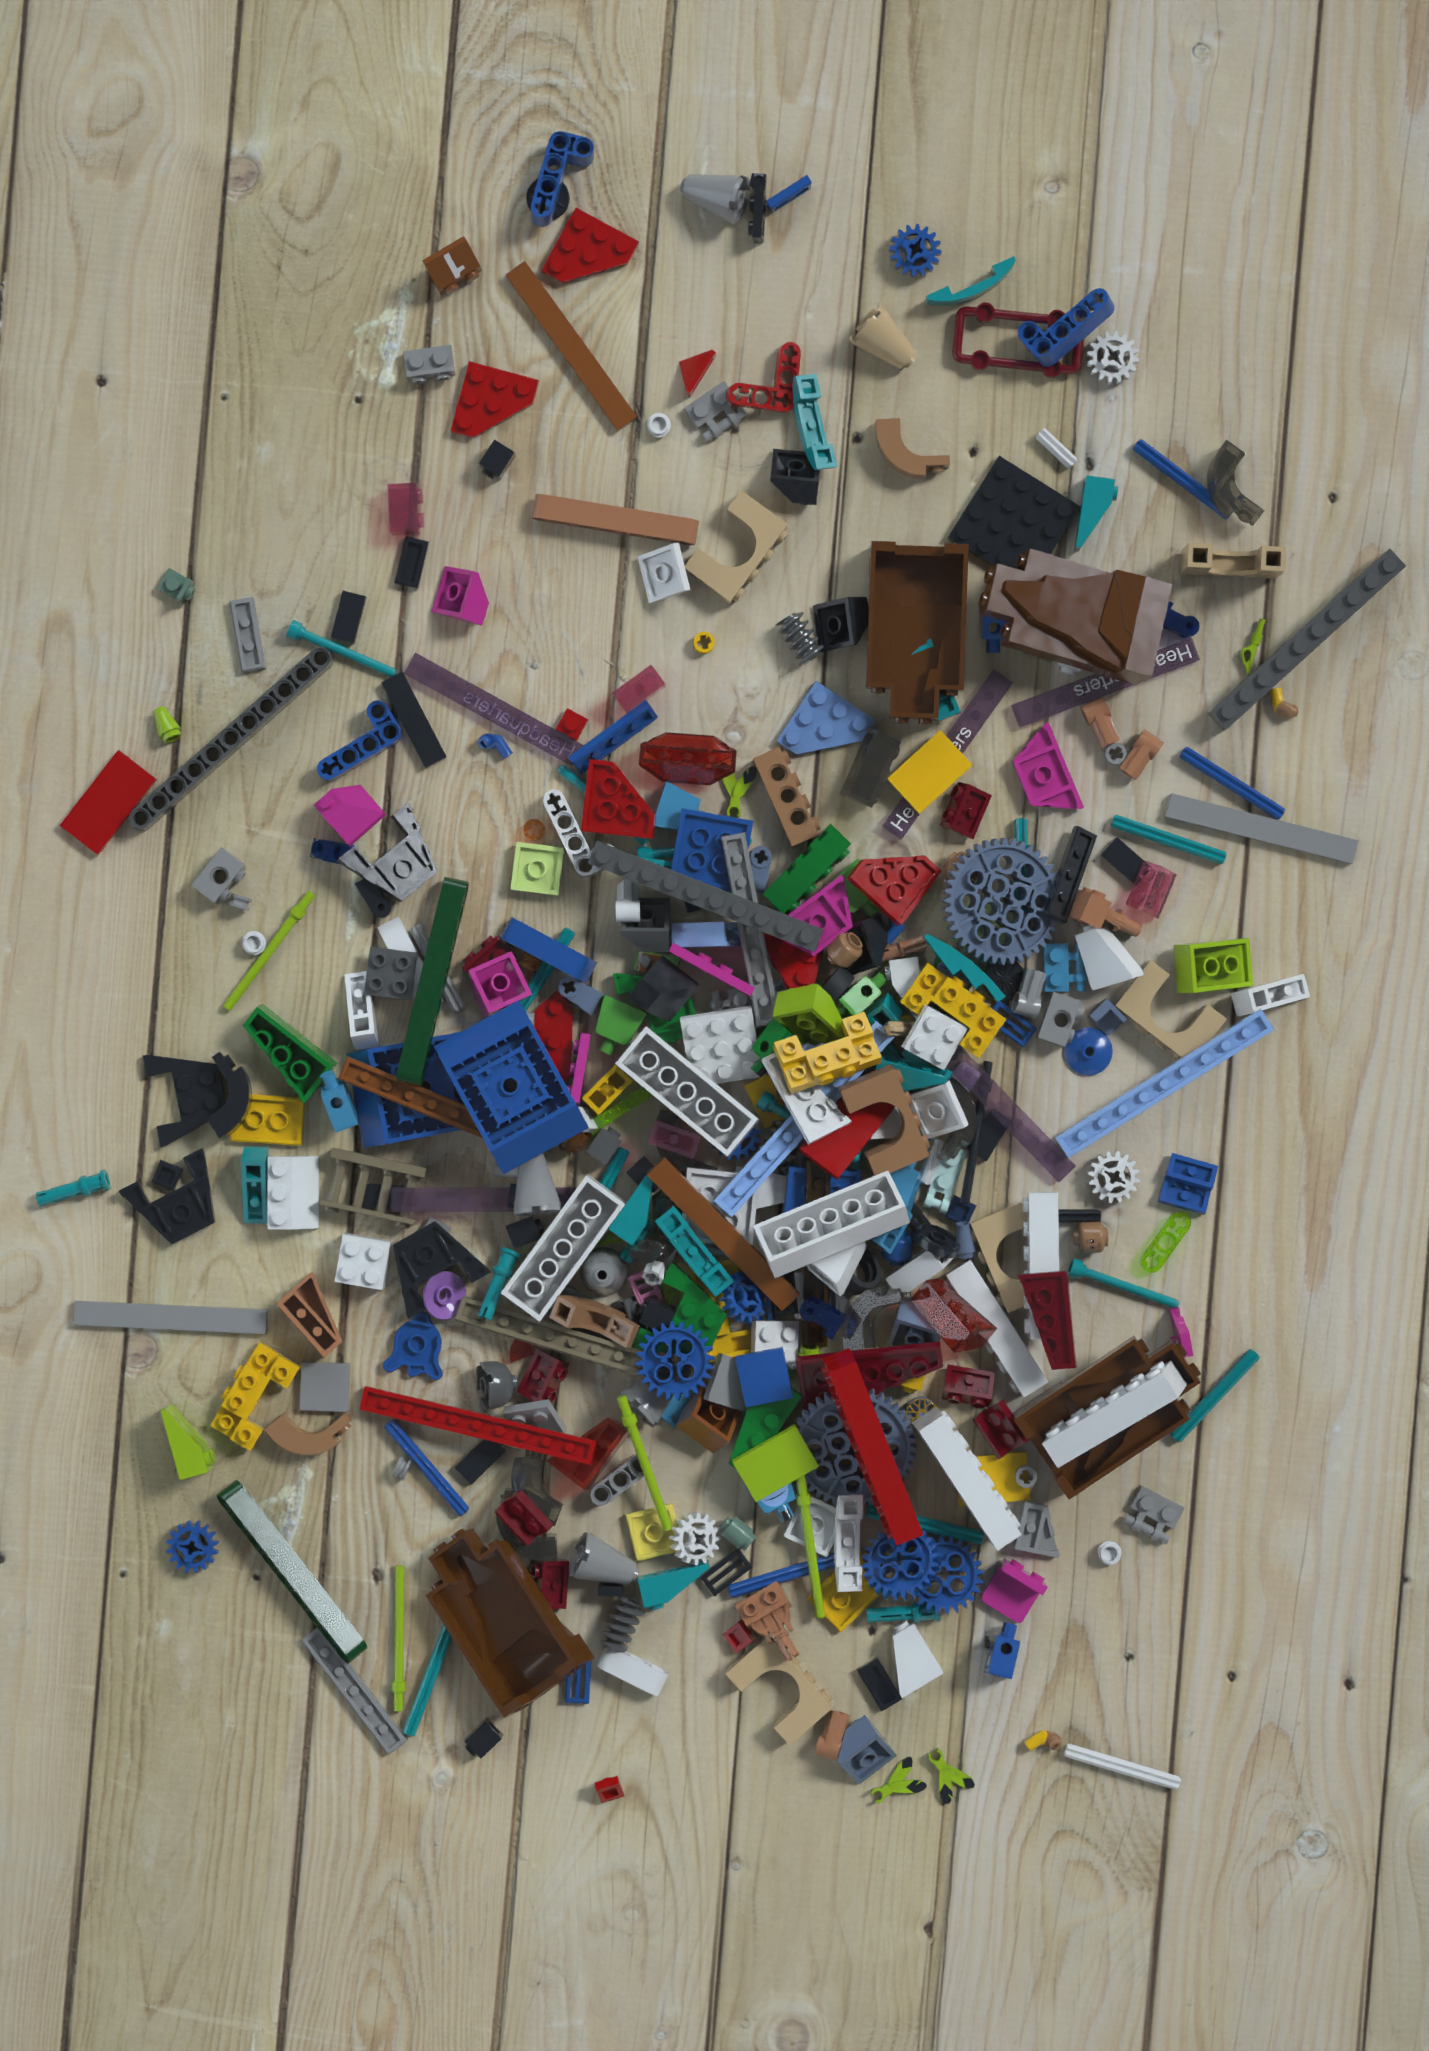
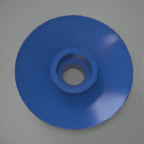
[1064,1027,1113,1075]

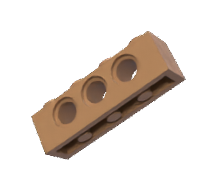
[753,747,821,847]

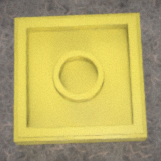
[625,1503,678,1562]

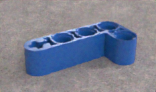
[531,131,594,227]
[1017,288,1115,367]
[317,700,403,781]
[500,917,598,984]

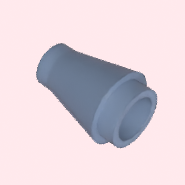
[955,1221,976,1259]

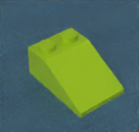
[1173,938,1253,993]
[773,984,846,1046]
[160,1404,217,1480]

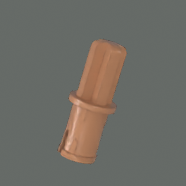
[882,936,927,963]

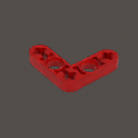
[726,342,801,413]

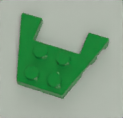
[613,973,696,1046]
[632,1262,728,1355]

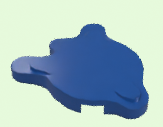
[383,1311,443,1380]

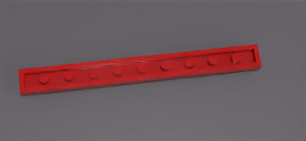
[359,1386,597,1465]

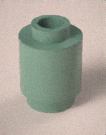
[720,1516,756,1551]

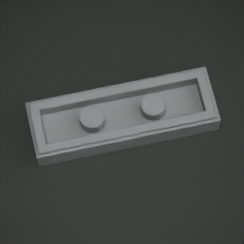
[229,597,266,673]

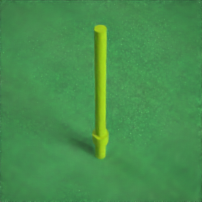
[223,890,316,1011]
[617,1395,672,1531]
[796,1475,825,1618]
[391,1565,406,1711]

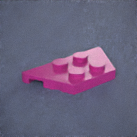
[1012,722,1084,810]
[779,875,853,956]
[669,943,755,996]

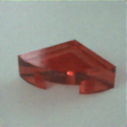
[509,1339,534,1363]

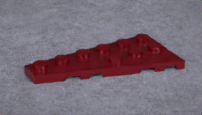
[796,1341,943,1412]

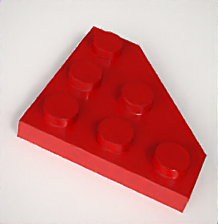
[541,207,639,284]
[450,361,539,438]
[581,759,656,839]
[847,855,942,926]
[764,932,824,990]
[533,990,573,1082]

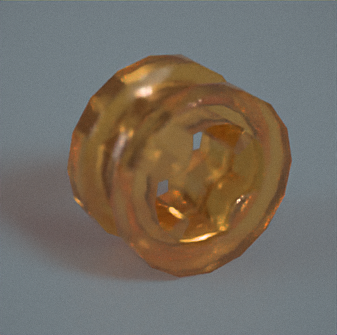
[523,819,545,841]
[517,952,541,973]

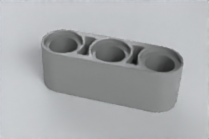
[590,1454,651,1506]

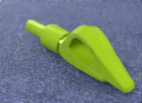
[1240,618,1266,676]

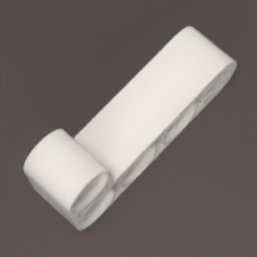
[543,789,614,877]

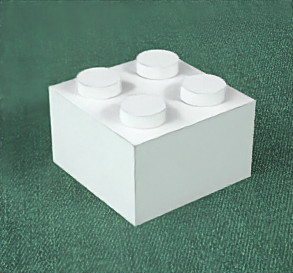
[334,1233,393,1290]

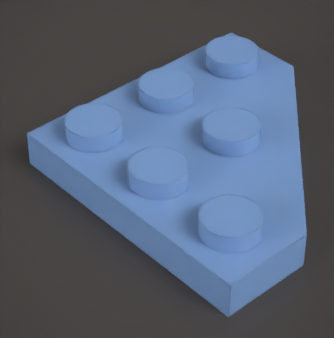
[776,681,876,755]

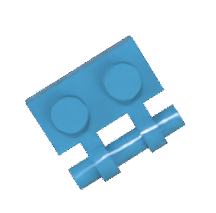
[1044,943,1088,992]

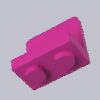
[981,1558,1048,1623]

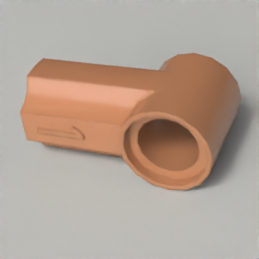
[1080,697,1120,749]
[1118,729,1164,780]
[816,1710,850,1761]

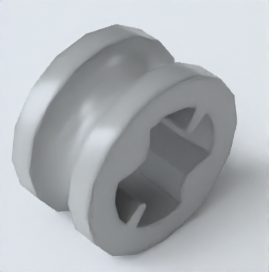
[1104,743,1127,765]
[228,893,252,911]
[392,1456,412,1481]
[1015,1465,1037,1488]

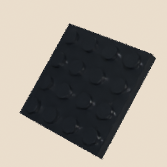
[948,455,1081,569]

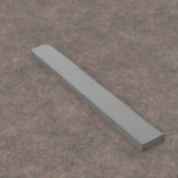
[1165,793,1359,864]
[721,832,776,1027]
[73,1300,268,1334]

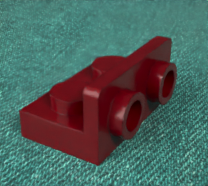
[940,782,992,839]
[462,935,518,975]
[516,1348,569,1403]
[941,1364,995,1409]
[972,1399,1030,1459]
[495,1489,553,1546]
[530,1558,569,1609]

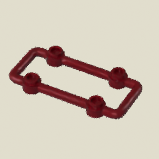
[952,302,1084,378]

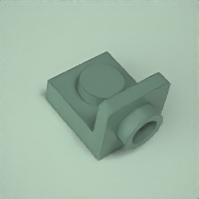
[157,568,195,604]

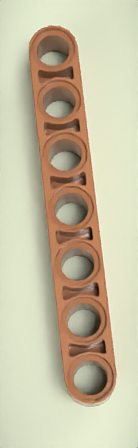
[532,494,699,545]

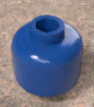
[881,1230,913,1266]

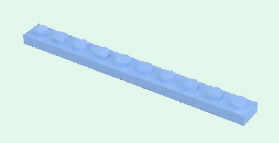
[1055,1008,1274,1158]
[714,1021,894,1217]

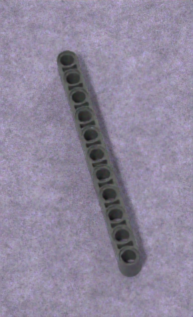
[129,647,334,830]

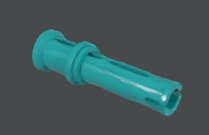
[36,1169,111,1207]
[477,1247,521,1321]
[867,1601,940,1623]

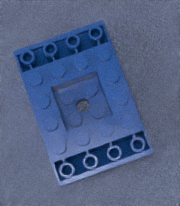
[434,1000,589,1175]
[346,1032,465,1148]

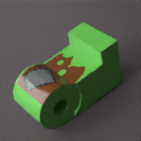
[633,951,681,973]

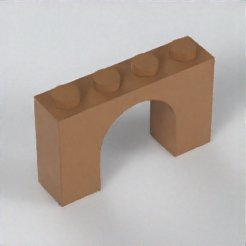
[837,1064,930,1176]

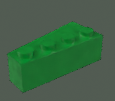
[762,823,851,914]
[242,1004,338,1104]
[729,1388,801,1469]

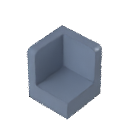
[1088,999,1127,1035]

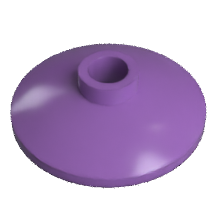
[423,1271,466,1319]

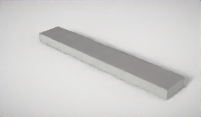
[301,1628,408,1755]

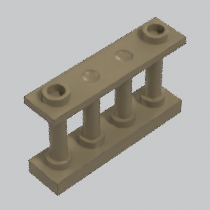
[320,1148,428,1228]

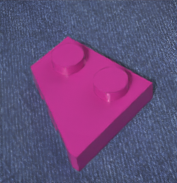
[1169,1307,1193,1358]

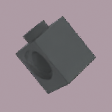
[586,1126,622,1165]

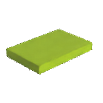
[732,1424,819,1502]

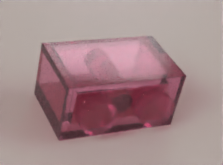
[387,483,425,535]
[612,665,666,714]
[647,1120,701,1159]

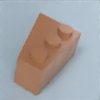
[276,1271,343,1358]

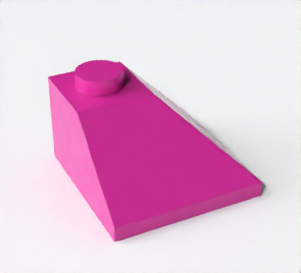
[431,566,489,626]
[314,784,386,847]
[468,951,532,1019]

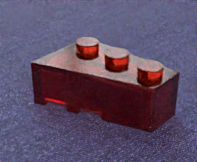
[910,1278,998,1353]
[547,1417,629,1490]

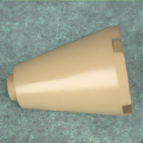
[849,303,916,369]

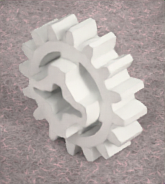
[1086,331,1139,385]
[1087,1151,1140,1203]
[669,1511,721,1565]

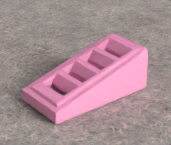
[627,1269,666,1306]

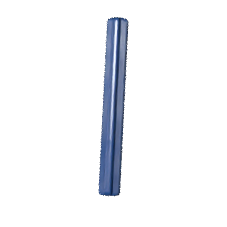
[1133,439,1234,520]
[1179,747,1285,820]
[384,1419,469,1516]
[728,1553,835,1598]

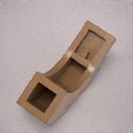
[875,418,950,479]
[549,1295,639,1348]
[265,1412,353,1455]

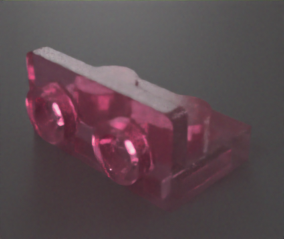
[1126,861,1177,919]

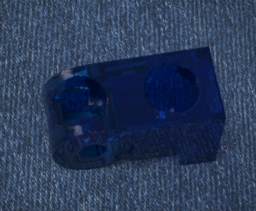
[1163,601,1200,638]
[309,838,359,865]
[799,1296,846,1340]

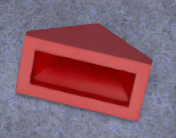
[679,350,716,397]

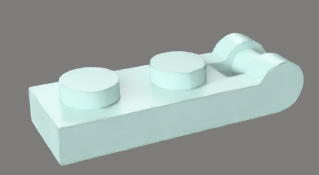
[923,1143,967,1215]

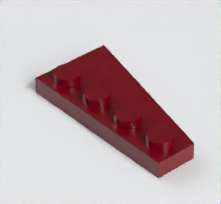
[1018,1270,1077,1370]

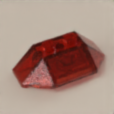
[639,732,737,785]

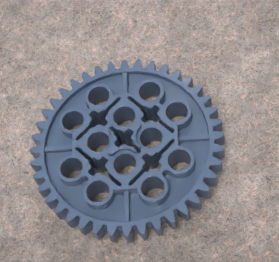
[941,838,1060,965]
[796,1388,917,1508]

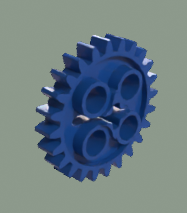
[636,1321,715,1401]
[861,1531,940,1602]
[910,1536,984,1615]

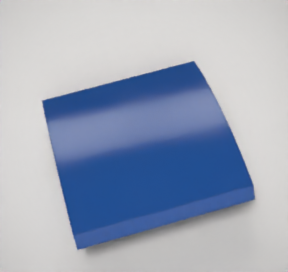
[1158,1153,1218,1215]
[735,1346,793,1407]

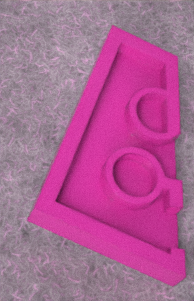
[567,1033,591,1107]

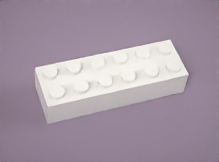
[615,1027,760,1157]
[753,1171,910,1278]
[501,1174,627,1322]
[1042,1360,1187,1468]
[912,1407,1022,1551]

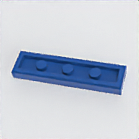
[569,700,658,775]

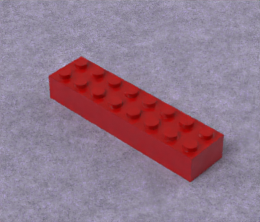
[821,1348,924,1546]

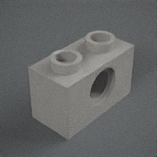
[192,847,247,904]
[1036,992,1083,1047]

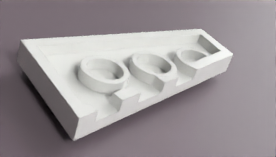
[761,1052,852,1145]

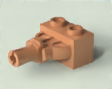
[1068,887,1142,937]
[735,1581,799,1662]

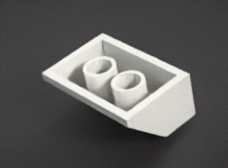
[267,1156,319,1230]

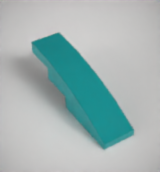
[923,934,1006,1003]

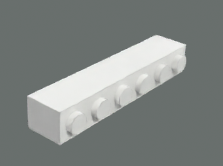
[1023,1192,1059,1339]
[944,1259,1048,1397]

